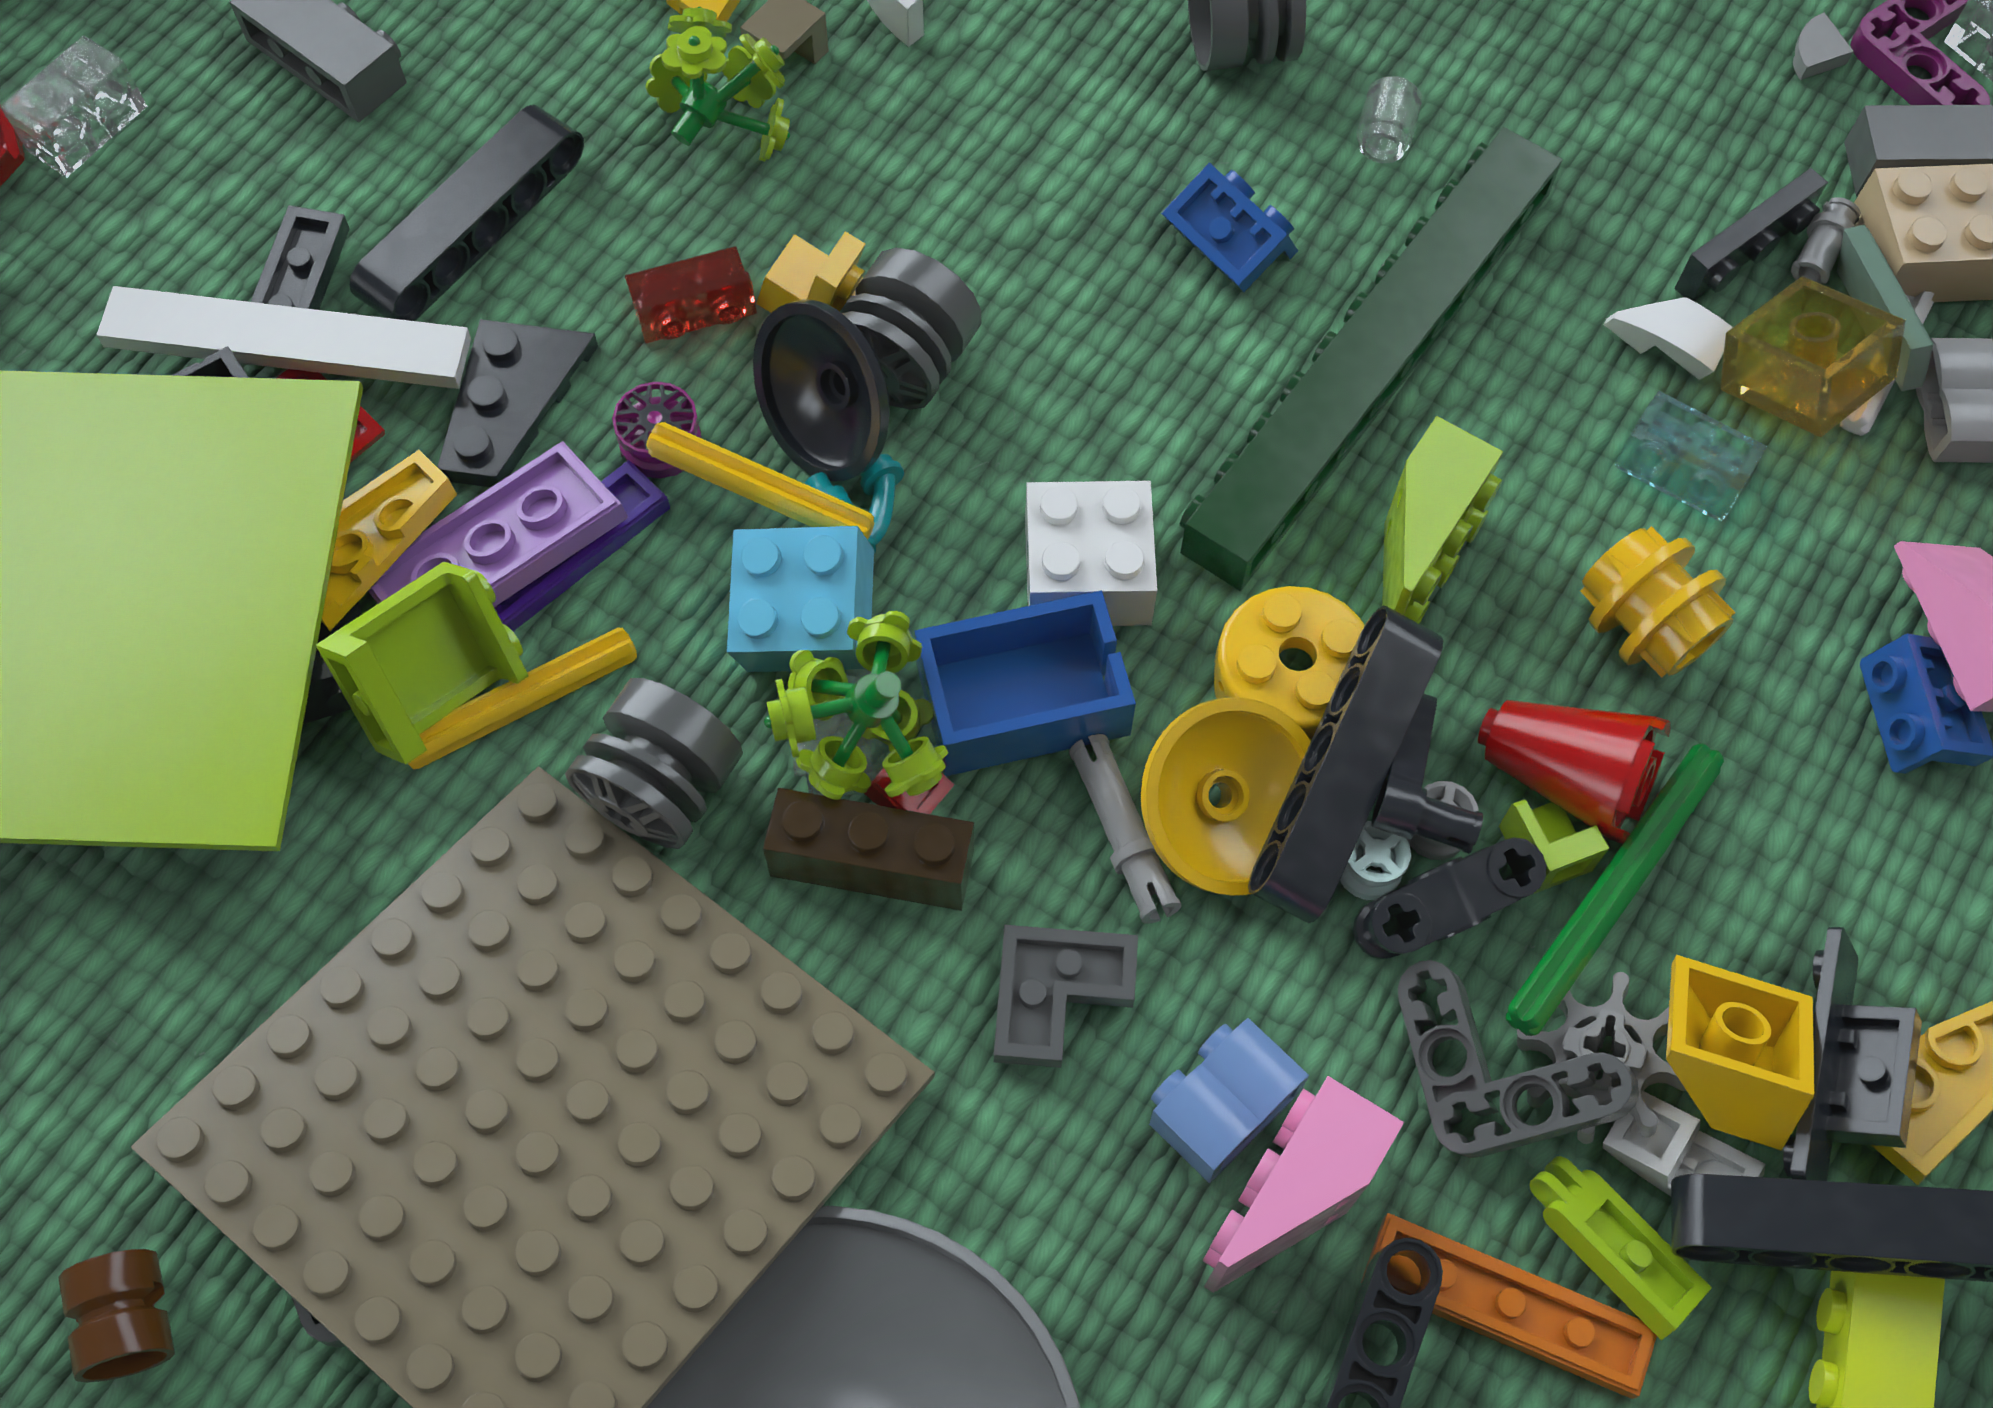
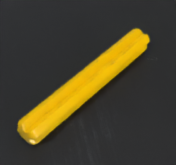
[646,422,874,540]
[408,628,637,769]

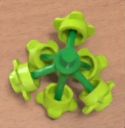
[764,611,948,800]

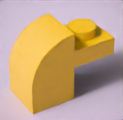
[756,231,866,313]

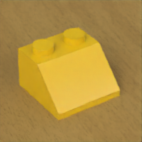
[1666,955,1814,1150]

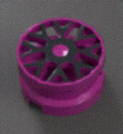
[612,381,702,479]

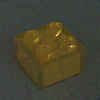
[1721,276,1906,437]

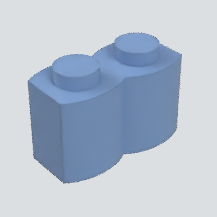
[1149,1018,1309,1183]

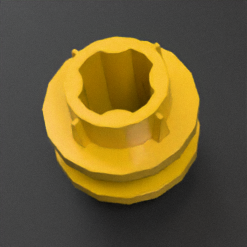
[1580,526,1736,678]

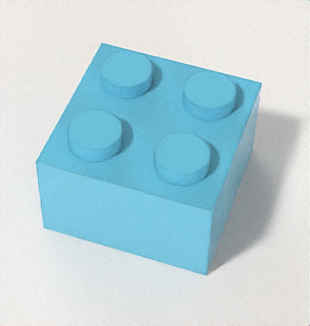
[727,526,874,672]

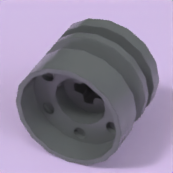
[1188,0,1307,71]
[840,247,981,410]
[565,678,743,849]

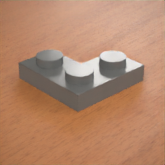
[993,925,1138,1068]

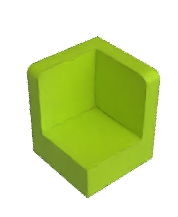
[1499,799,1609,894]

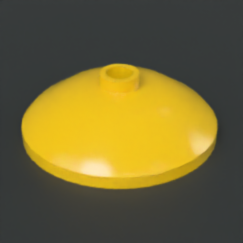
[1141,698,1311,895]

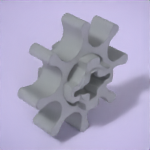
[1517,972,1686,1144]

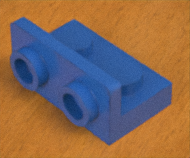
[1161,162,1298,292]
[1860,633,1993,774]

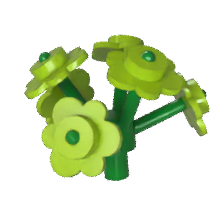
[646,7,790,162]

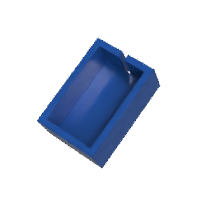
[914,590,1136,776]

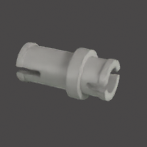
[1791,197,1861,287]

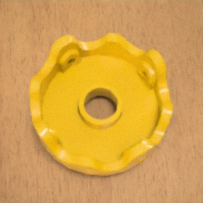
[1214,586,1365,740]

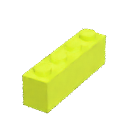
[1808,1271,1945,1408]

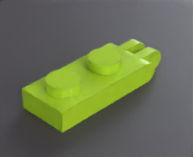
[1530,1156,1712,1340]

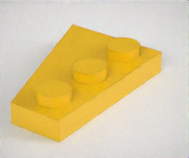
[1871,1001,1993,1185]

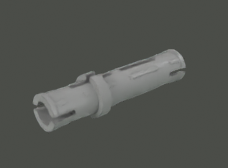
[1069,734,1182,924]

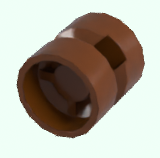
[58,1249,175,1383]

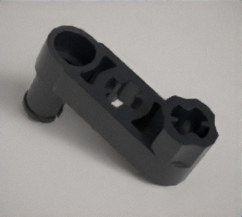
[1371,694,1484,854]

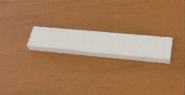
[97,286,471,389]

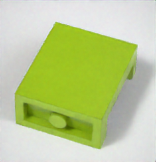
[316,561,528,765]

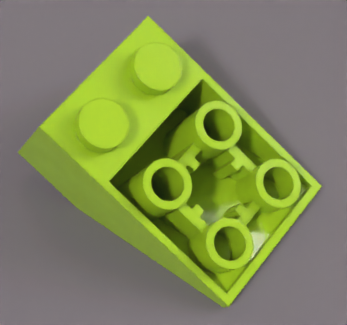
[1382,416,1503,624]

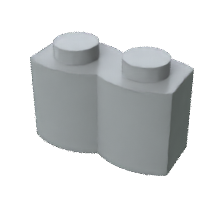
[1916,338,1993,463]

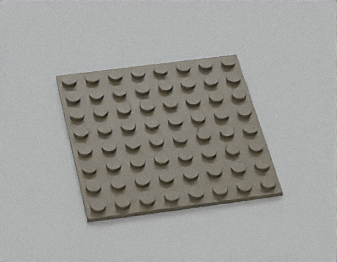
[131,766,935,1408]

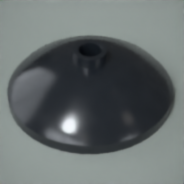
[753,299,890,482]

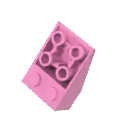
[1894,541,1993,712]
[1203,1076,1404,1293]

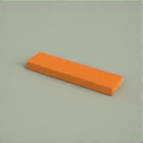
[1361,1213,1657,1399]

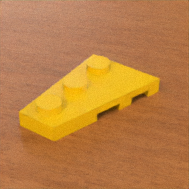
[321,450,457,631]

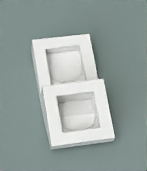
[1603,1091,1765,1196]

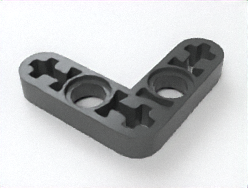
[1398,960,1639,1158]

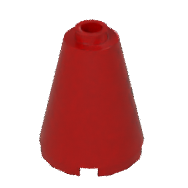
[1477,700,1671,844]

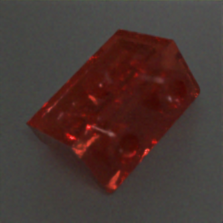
[624,246,757,344]

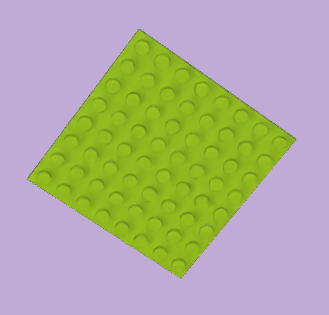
[0,370,363,851]

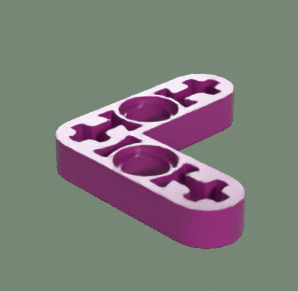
[1850,0,1991,105]

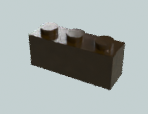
[763,788,974,911]

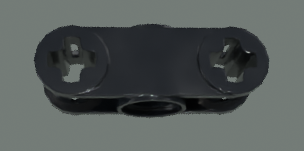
[1353,838,1546,959]

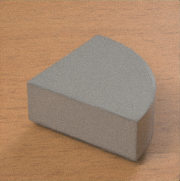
[1793,12,1853,80]

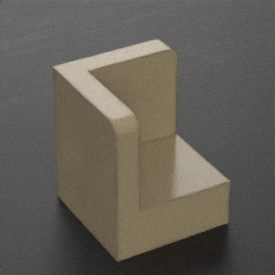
[740,0,829,64]

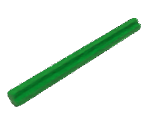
[1506,743,1724,1036]

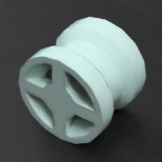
[1340,821,1411,900]

